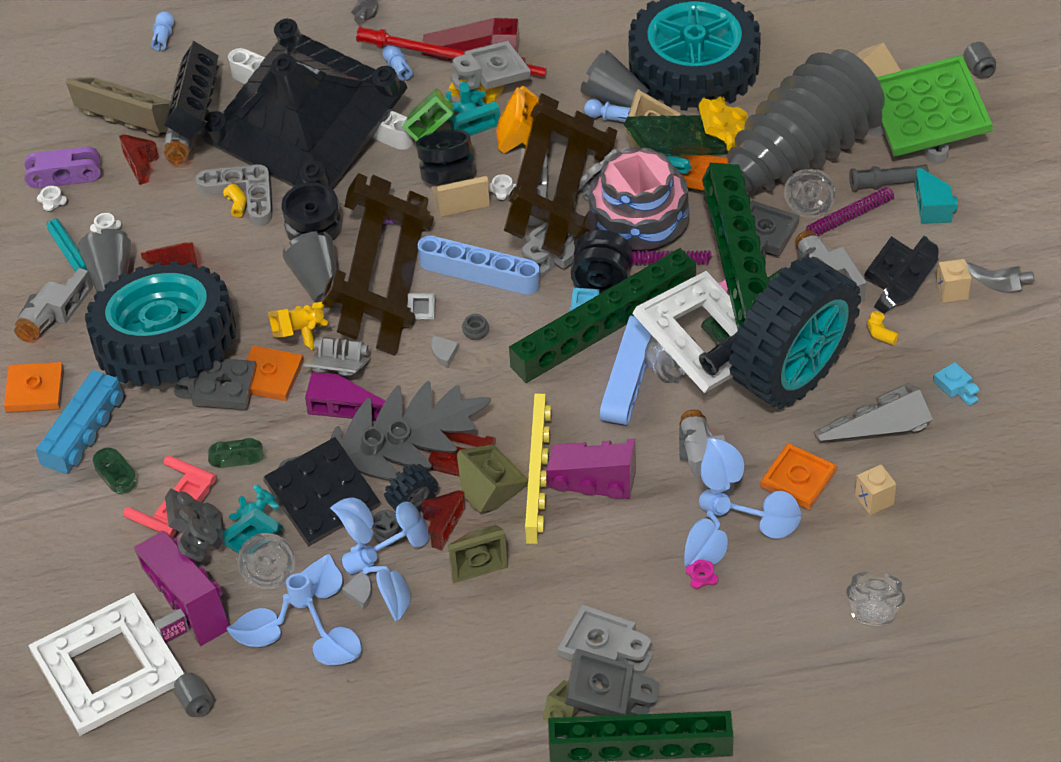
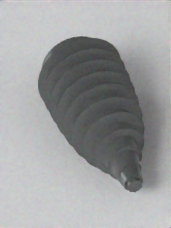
[704,49,885,204]

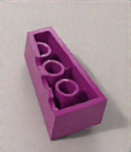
[134,530,229,647]

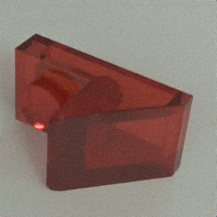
[119,134,159,185]
[422,490,466,551]

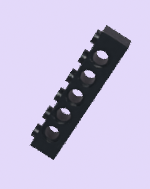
[164,41,220,140]

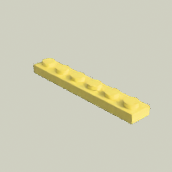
[525,393,551,544]

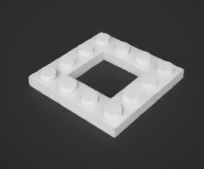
[632,271,737,393]
[28,593,184,736]

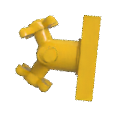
[267,301,329,351]

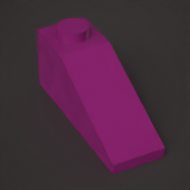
[305,372,386,421]

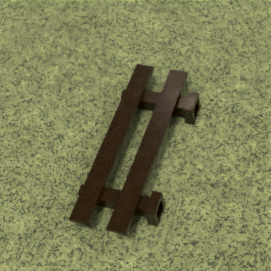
[503,93,617,257]
[322,173,434,356]

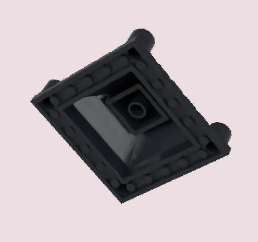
[202,18,408,189]

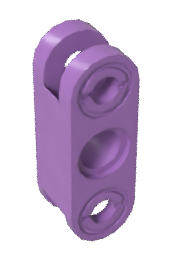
[25,147,100,188]

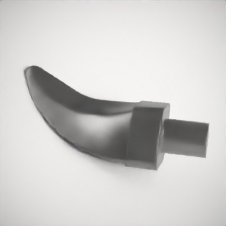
[351,0,377,24]
[967,262,1035,292]

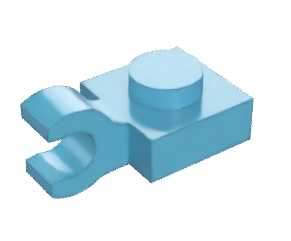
[933,362,980,406]

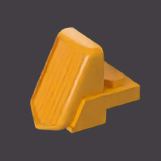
[496,86,549,154]

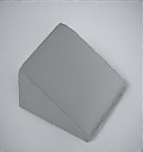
[408,293,435,320]

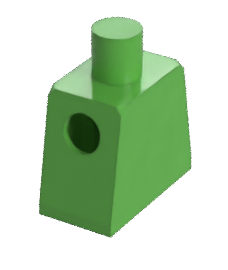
[402,88,454,142]

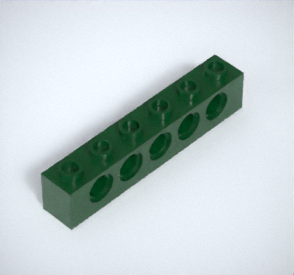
[548,710,733,762]

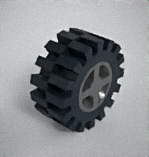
[384,464,438,512]

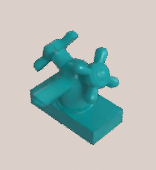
[446,82,500,136]
[222,485,283,556]

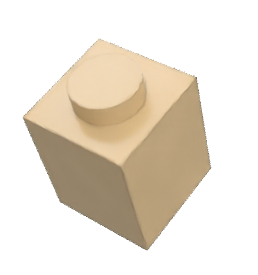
[936,259,971,303]
[855,464,897,515]

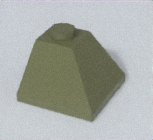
[457,444,529,513]
[448,525,508,583]

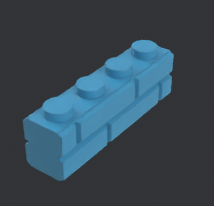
[36,370,124,474]

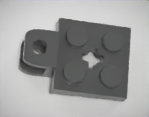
[750,200,799,259]
[174,358,257,410]
[165,488,224,562]
[565,648,659,716]

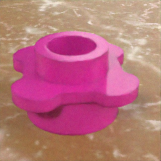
[686,560,718,589]

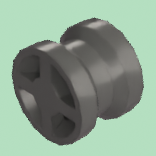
[372,510,401,546]

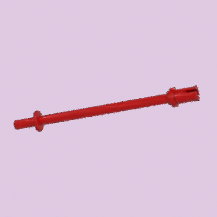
[356,26,547,78]

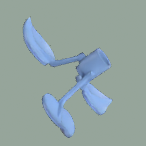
[684,438,802,567]
[330,498,429,622]
[227,554,361,666]

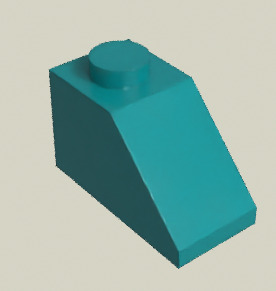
[915,168,958,224]

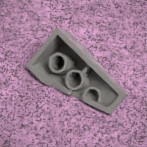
[814,383,933,441]

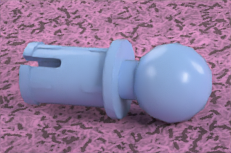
[151,11,174,51]
[382,45,413,81]
[584,99,630,123]

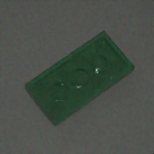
[624,115,728,156]

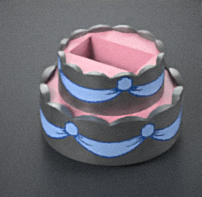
[589,148,690,250]

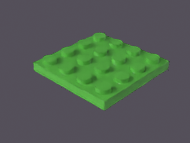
[877,55,993,157]

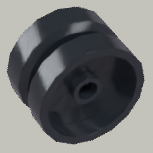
[416,130,476,184]
[281,182,341,241]
[571,229,632,293]

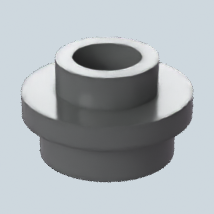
[462,314,489,339]

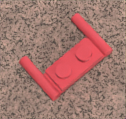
[123,455,216,538]

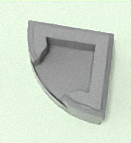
[431,335,459,368]
[342,571,371,609]

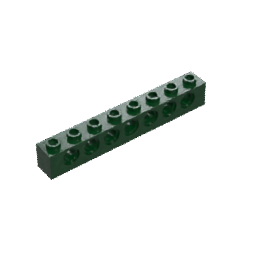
[702,163,770,330]
[509,248,696,383]

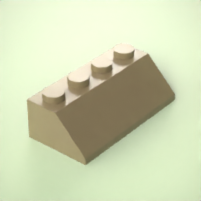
[66,77,170,136]

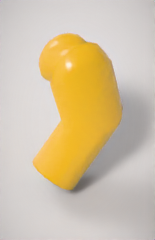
[223,184,247,218]
[867,311,899,346]

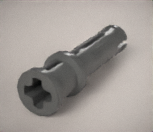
[849,164,929,191]

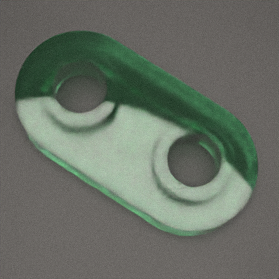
[208,438,264,468]
[93,448,137,494]

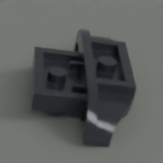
[864,235,939,314]

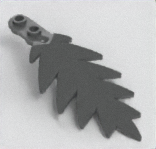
[278,381,491,480]

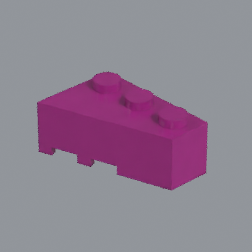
[546,439,636,499]

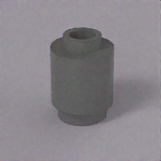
[963,42,996,78]
[174,673,213,717]

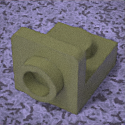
[543,680,580,722]

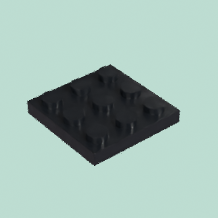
[263,437,380,547]

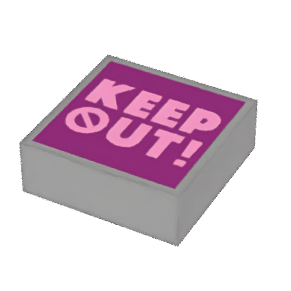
[155,609,189,644]

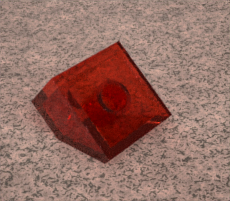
[141,241,198,268]

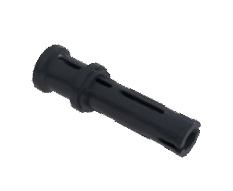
[699,332,738,375]

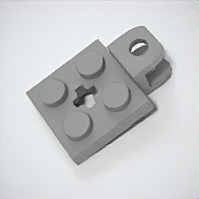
[451,41,531,91]
[522,222,575,277]
[557,605,653,674]

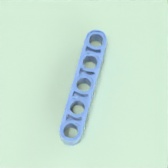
[418,236,540,295]
[600,316,655,425]

